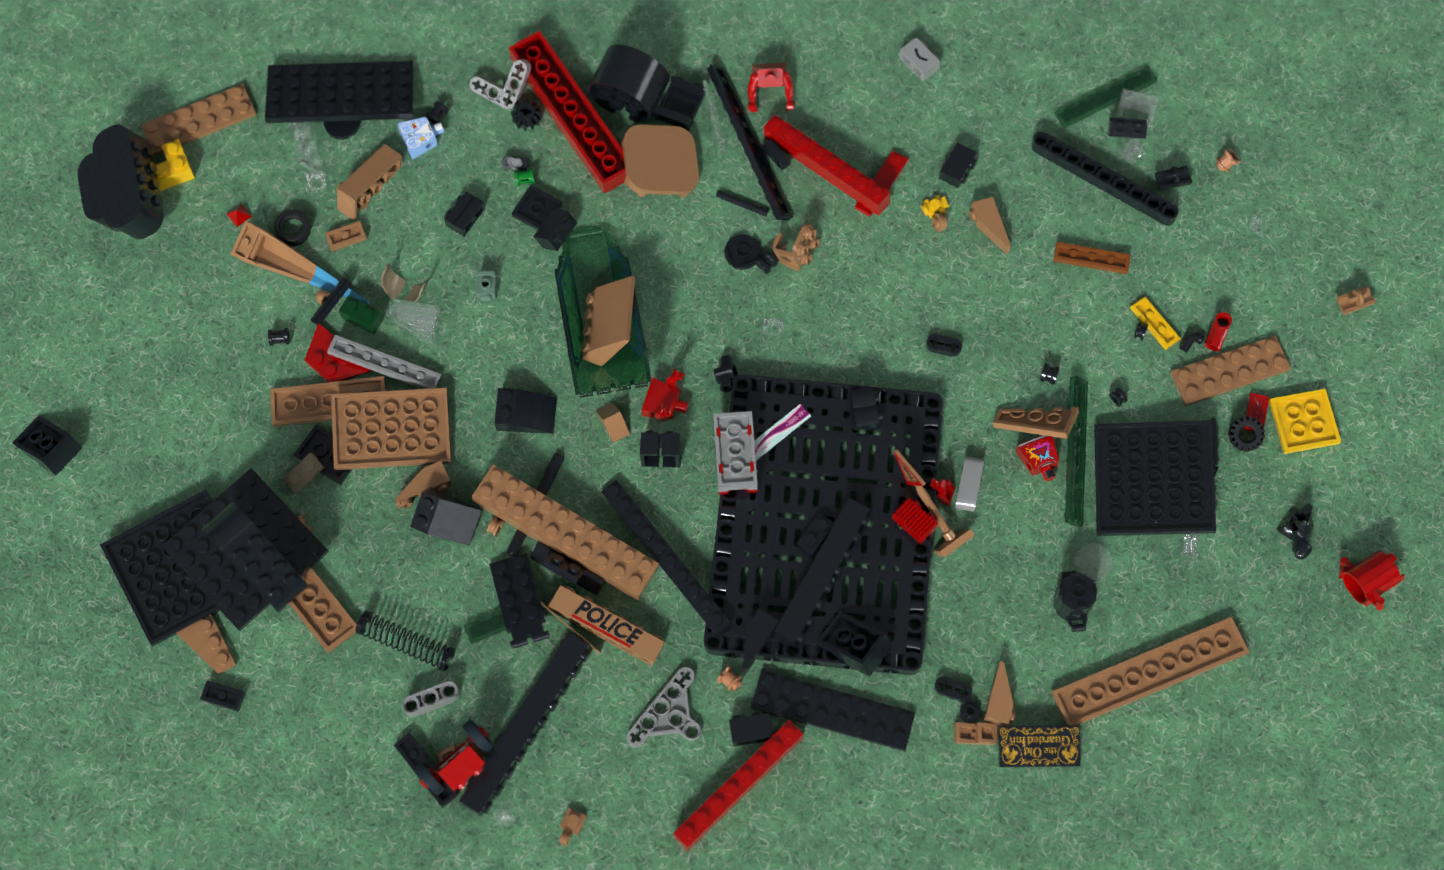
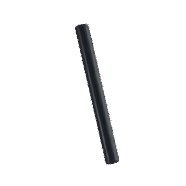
[506,453,564,557]

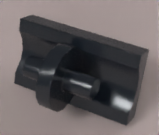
[1154,165,1193,191]

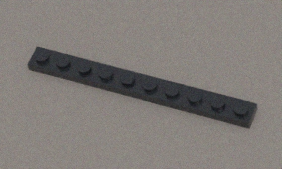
[707,64,793,221]
[601,480,732,637]

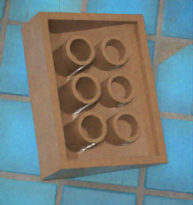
[581,276,635,366]

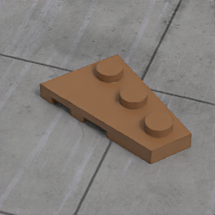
[176,615,236,675]

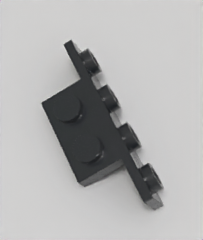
[531,542,604,595]

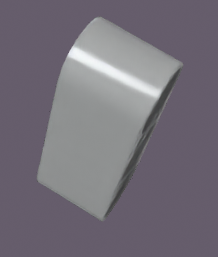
[955,456,984,512]
[402,681,460,718]

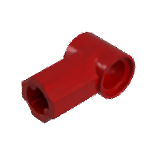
[1204,312,1232,352]

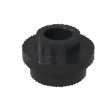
[960,702,980,722]

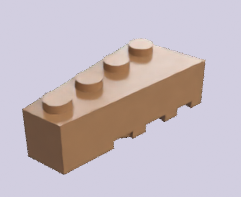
[337,144,402,221]

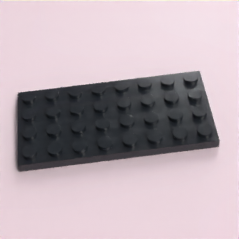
[265,61,414,123]

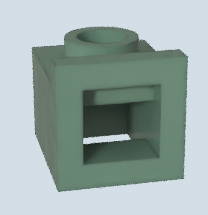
[476,271,497,301]

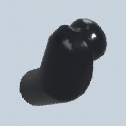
[1179,331,1205,353]

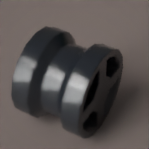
[755,251,778,274]
[1040,363,1060,385]

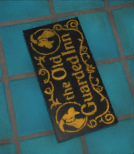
[998,725,1080,767]

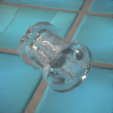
[1180,534,1200,559]

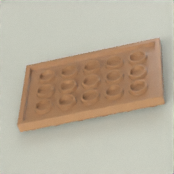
[331,388,451,470]

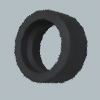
[274,210,311,246]

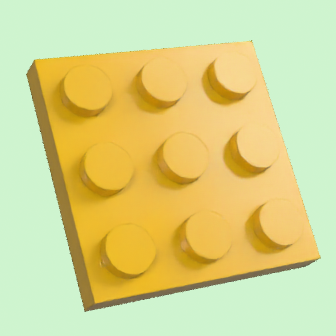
[1269,389,1341,454]

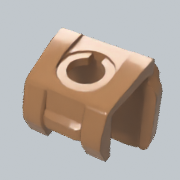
[772,224,820,271]

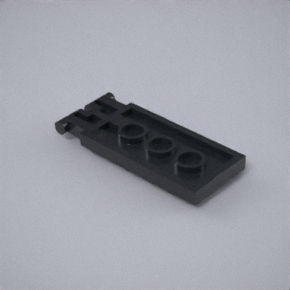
[489,553,550,649]

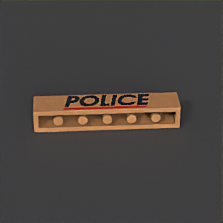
[549,585,665,666]

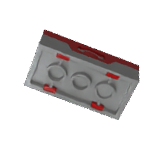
[713,411,757,495]

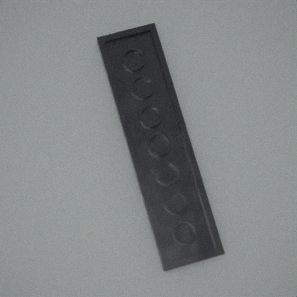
[750,670,916,752]

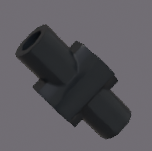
[714,355,738,392]

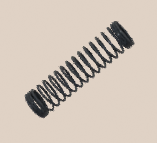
[356,610,455,671]

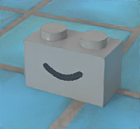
[899,37,940,81]

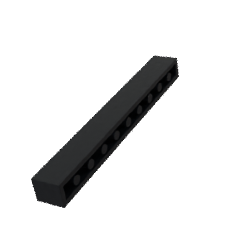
[459,633,591,817]

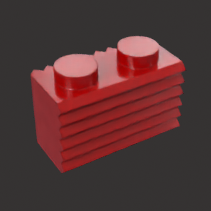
[892,497,938,544]

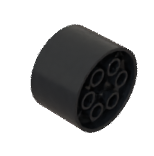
[587,44,670,123]

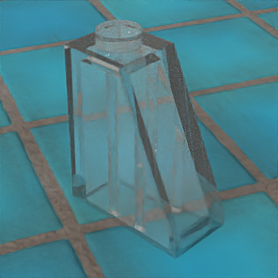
[389,299,441,346]

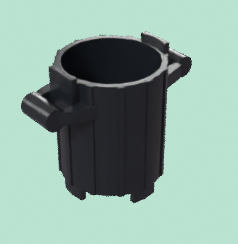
[1053,570,1098,632]

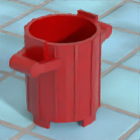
[1339,550,1405,610]

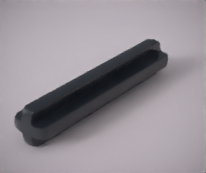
[311,277,351,325]

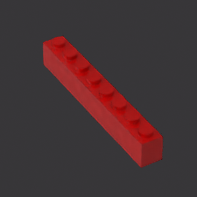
[763,115,890,216]
[673,720,803,851]

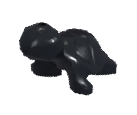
[1277,503,1314,560]

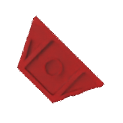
[304,323,371,382]

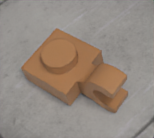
[559,808,587,846]

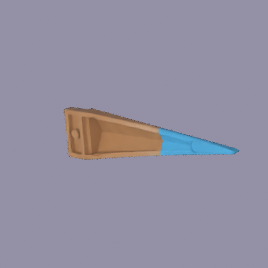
[230,221,370,305]

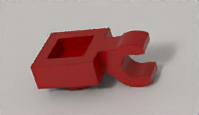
[930,478,955,506]

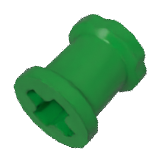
[514,168,535,187]

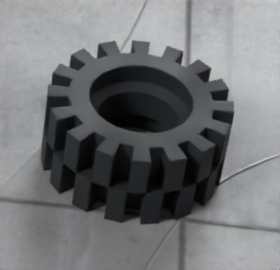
[1228,416,1265,451]

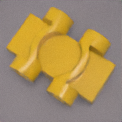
[921,195,949,218]

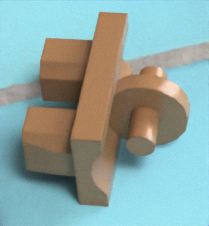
[1336,286,1376,315]

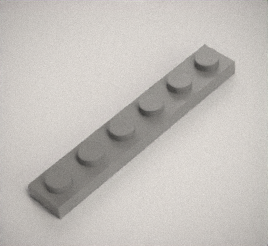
[328,335,442,389]

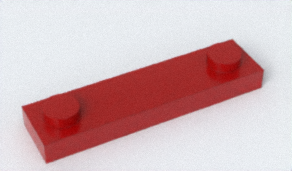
[855,151,909,217]

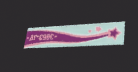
[754,404,811,460]

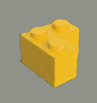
[155,139,195,191]

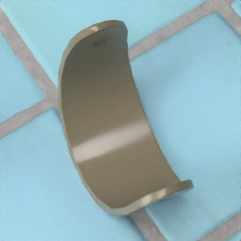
[381,263,428,304]

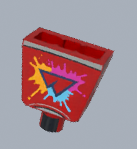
[1016,435,1059,482]

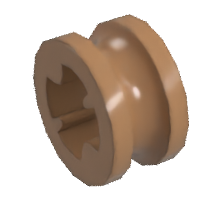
[487,517,504,537]

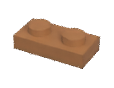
[325,221,367,252]

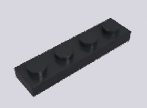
[394,733,459,808]

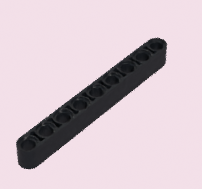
[1031,132,1179,226]

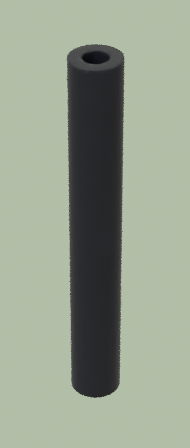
[716,190,769,217]

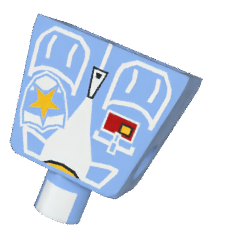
[397,117,444,159]

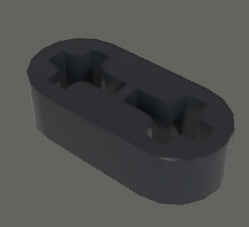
[761,139,790,171]
[926,334,962,357]
[934,676,972,702]

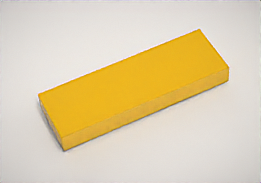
[1130,296,1181,350]

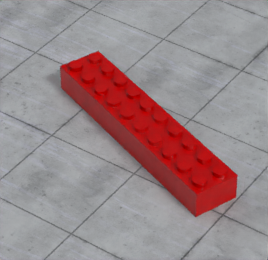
[508,30,626,194]

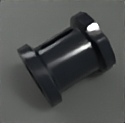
[425,101,449,124]
[268,328,290,346]

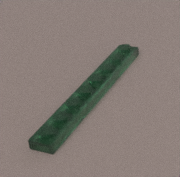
[1064,376,1088,527]

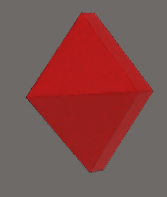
[226,204,252,227]

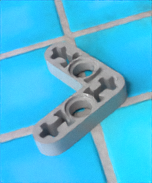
[470,59,531,109]

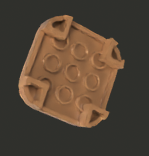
[621,125,699,198]

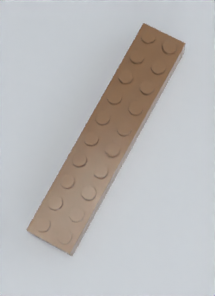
[472,464,659,601]

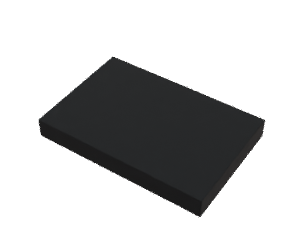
[294,425,352,485]

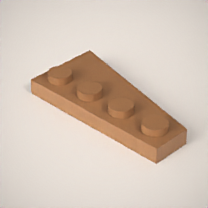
[993,407,1079,439]

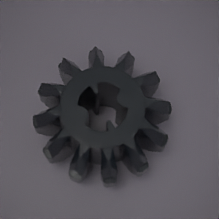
[511,99,542,131]

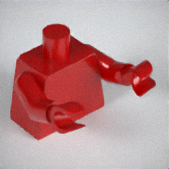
[747,63,795,112]
[642,369,689,422]

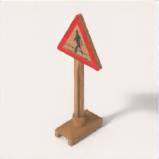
[893,449,975,558]

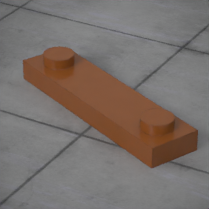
[1053,242,1131,274]

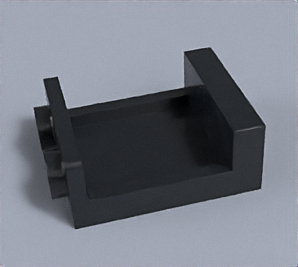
[655,76,705,131]

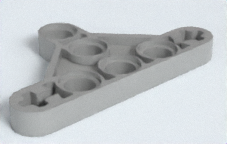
[627,667,701,748]

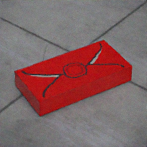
[1243,393,1269,432]

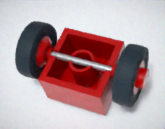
[414,720,493,795]

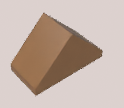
[596,403,630,443]

